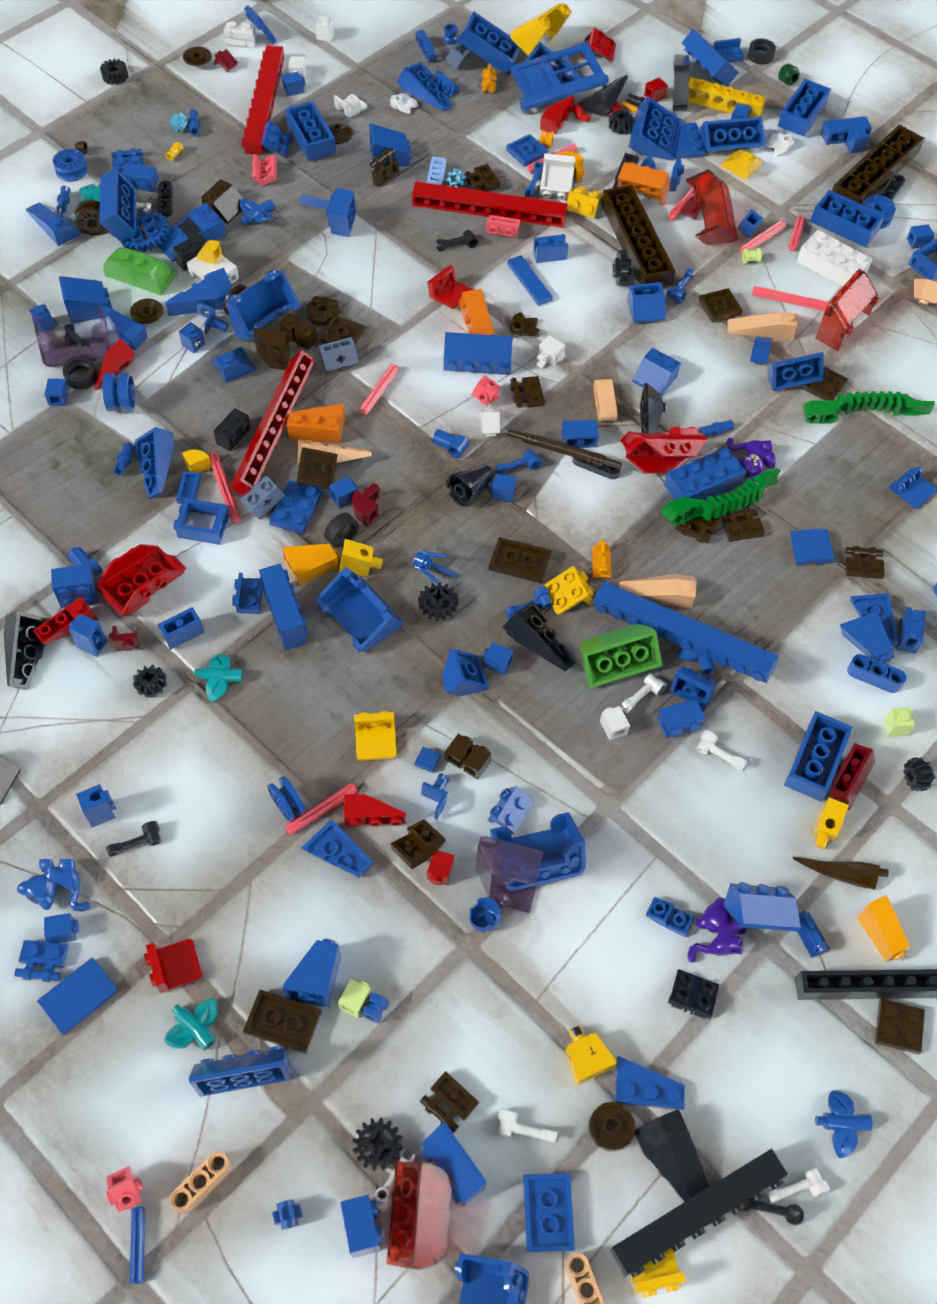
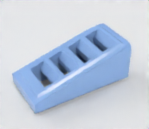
[427,157,447,185]

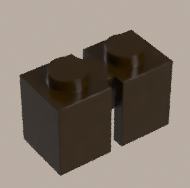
[279,313,318,350]
[445,733,492,780]

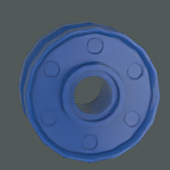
[52,149,88,181]
[863,195,896,229]
[267,776,306,822]

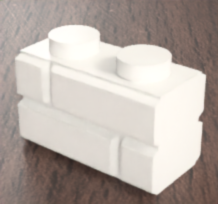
[224,21,257,48]

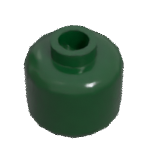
[778,63,800,86]

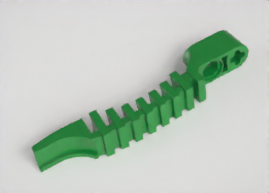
[803,391,935,424]
[661,468,781,526]

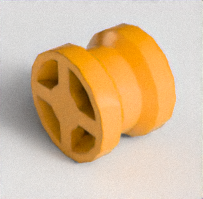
[539,130,554,148]

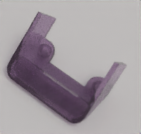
[32,305,111,367]
[476,836,544,913]

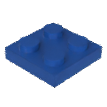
[506,134,548,167]

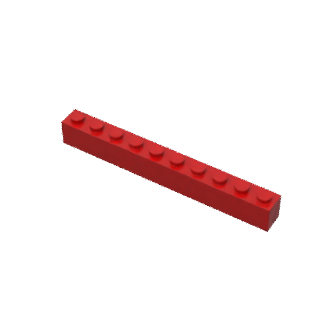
[241,45,285,155]
[412,181,568,228]
[230,350,315,497]

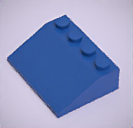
[628,96,683,161]
[189,1046,291,1097]

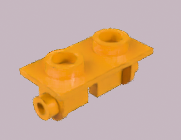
[481,63,497,94]
[592,540,611,578]

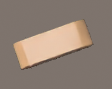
[594,379,617,422]
[170,1152,231,1214]
[565,1253,604,1304]

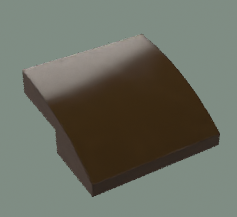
[390,819,445,869]

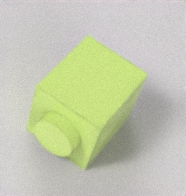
[885,708,915,737]
[338,979,371,1018]

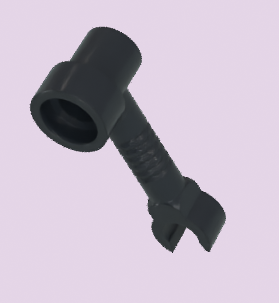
[436,230,479,251]
[64,324,90,350]
[106,821,162,857]
[742,1199,804,1226]

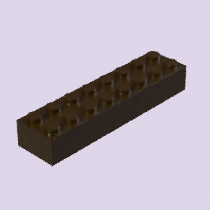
[832,124,925,205]
[601,185,676,287]

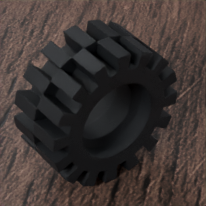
[100,58,129,85]

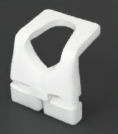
[333,94,367,118]

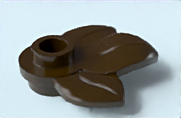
[510,312,540,336]

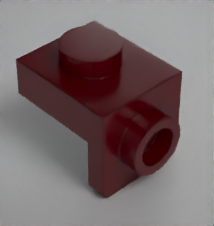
[213,49,238,72]
[681,195,706,220]
[109,626,140,651]

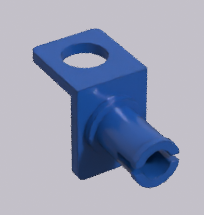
[197,302,229,334]
[421,773,450,820]

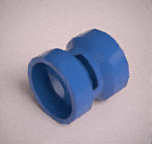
[444,24,458,45]
[360,992,390,1023]

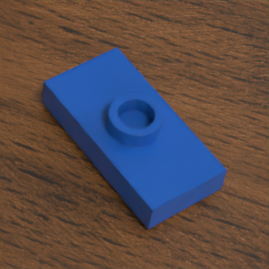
[176,471,202,504]

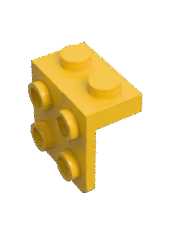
[567,186,602,218]
[544,566,596,615]
[354,711,397,761]
[630,1248,686,1298]

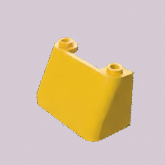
[510,3,572,56]

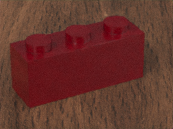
[828,743,875,810]

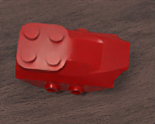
[620,426,707,474]
[96,544,187,616]

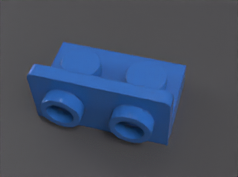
[713,38,744,63]
[232,572,263,614]

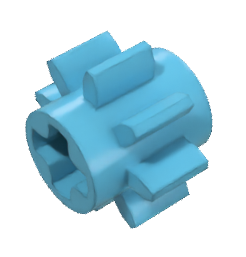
[169,112,188,132]
[446,168,466,187]

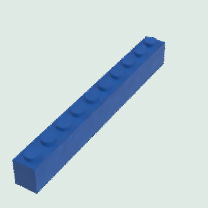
[594,582,779,684]

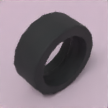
[748,38,776,65]
[62,357,98,390]
[324,512,359,548]

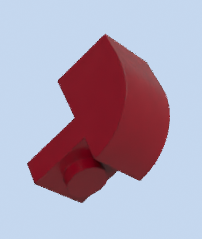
[352,483,380,526]

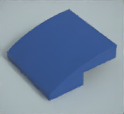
[790,529,835,566]

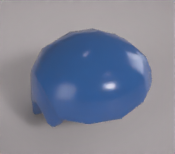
[469,897,501,933]

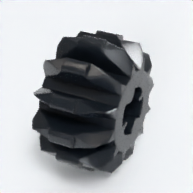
[608,109,633,134]
[133,664,167,698]
[903,757,936,792]

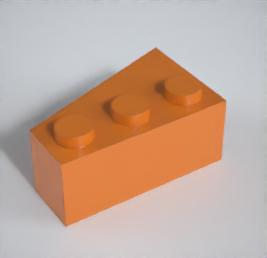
[618,162,670,206]
[459,289,495,335]
[287,404,345,444]

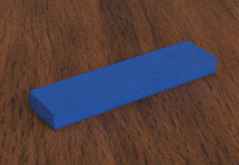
[507,255,553,306]

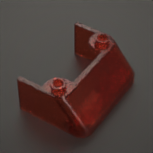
[686,169,738,245]
[815,269,879,351]

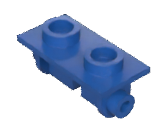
[433,70,460,99]
[797,911,830,958]

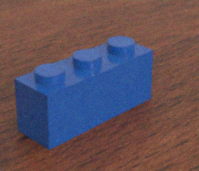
[821,116,872,145]

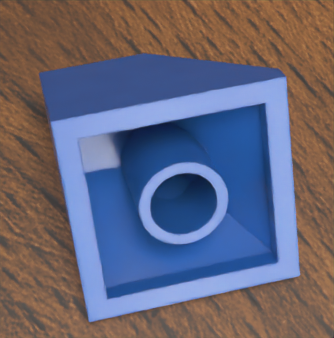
[211,346,256,383]
[442,649,489,696]

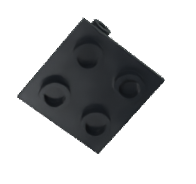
[668,969,720,1020]

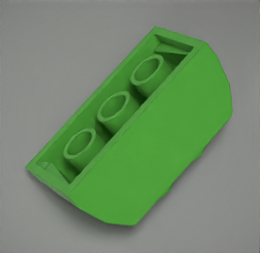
[104,247,177,295]
[580,624,663,688]

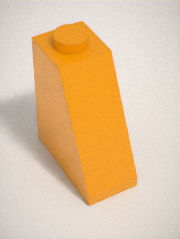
[281,544,340,585]
[857,895,910,962]

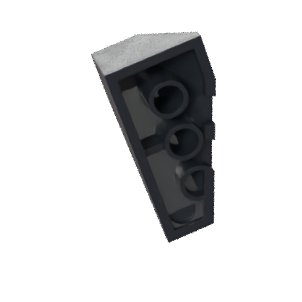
[578,75,628,115]
[639,383,666,434]
[502,602,575,672]
[4,611,49,690]
[635,1109,710,1202]

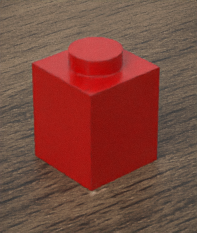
[644,77,668,102]
[427,850,455,886]

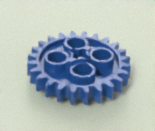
[121,210,170,253]

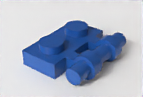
[261,121,290,157]
[111,148,144,173]
[14,940,69,983]

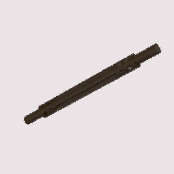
[507,429,622,469]

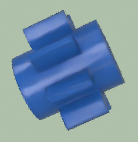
[272,1199,303,1230]

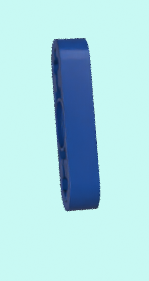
[415,30,436,62]

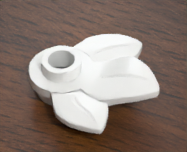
[390,93,419,114]
[765,133,795,156]

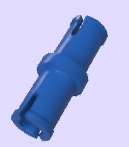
[188,109,200,136]
[56,185,71,214]
[698,419,734,437]
[113,442,134,476]

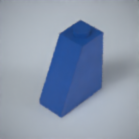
[840,612,895,663]

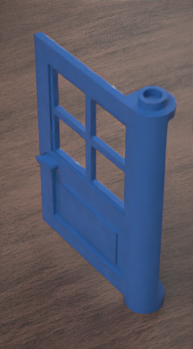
[509,42,609,114]

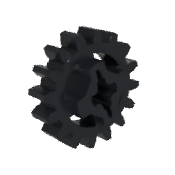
[612,250,631,286]
[418,582,459,621]
[352,1117,403,1172]

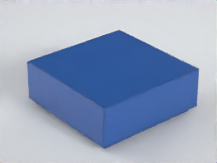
[414,747,441,773]

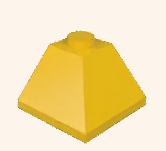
[721,149,762,180]

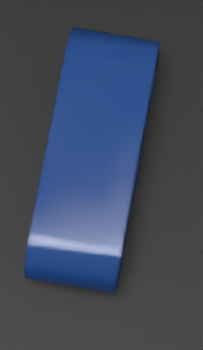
[847,654,907,693]

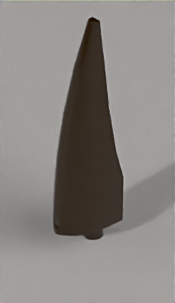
[792,856,889,890]

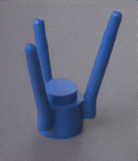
[413,550,459,584]

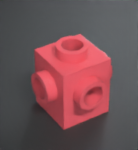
[471,375,501,407]
[106,1166,144,1213]

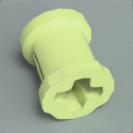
[742,247,762,264]

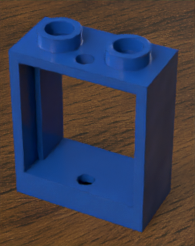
[908,239,937,281]
[174,498,230,545]

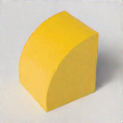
[197,240,222,265]
[182,450,212,473]

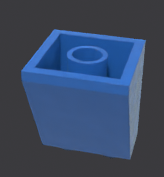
[369,124,412,169]
[59,276,112,324]
[283,939,341,1008]

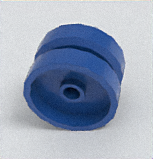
[102,373,135,412]

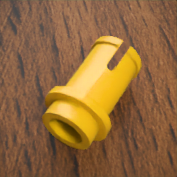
[165,142,184,161]

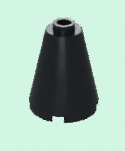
[446,464,494,507]

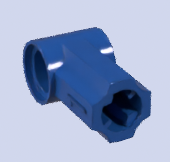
[432,429,469,458]
[67,547,103,577]

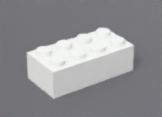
[797,230,872,291]

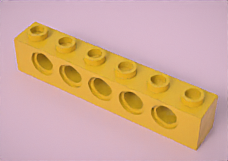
[688,76,766,118]

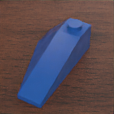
[397,62,452,111]
[26,202,84,246]
[165,268,232,316]

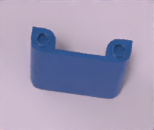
[226,269,301,340]
[315,567,404,652]
[490,812,586,891]
[455,1253,530,1304]

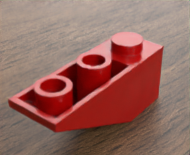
[540,96,576,135]
[94,339,135,389]
[33,597,99,645]
[344,794,407,827]

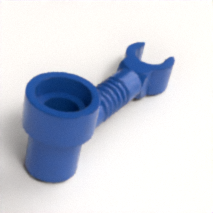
[524,161,543,198]
[667,268,695,303]
[495,450,542,475]
[505,586,553,619]

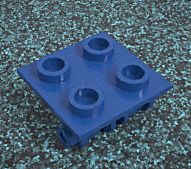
[888,466,937,509]

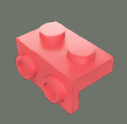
[252,154,277,186]
[486,215,520,238]

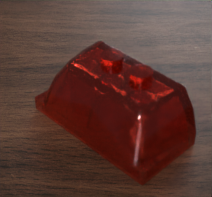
[386,1161,452,1270]

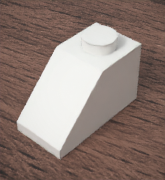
[480,409,500,436]

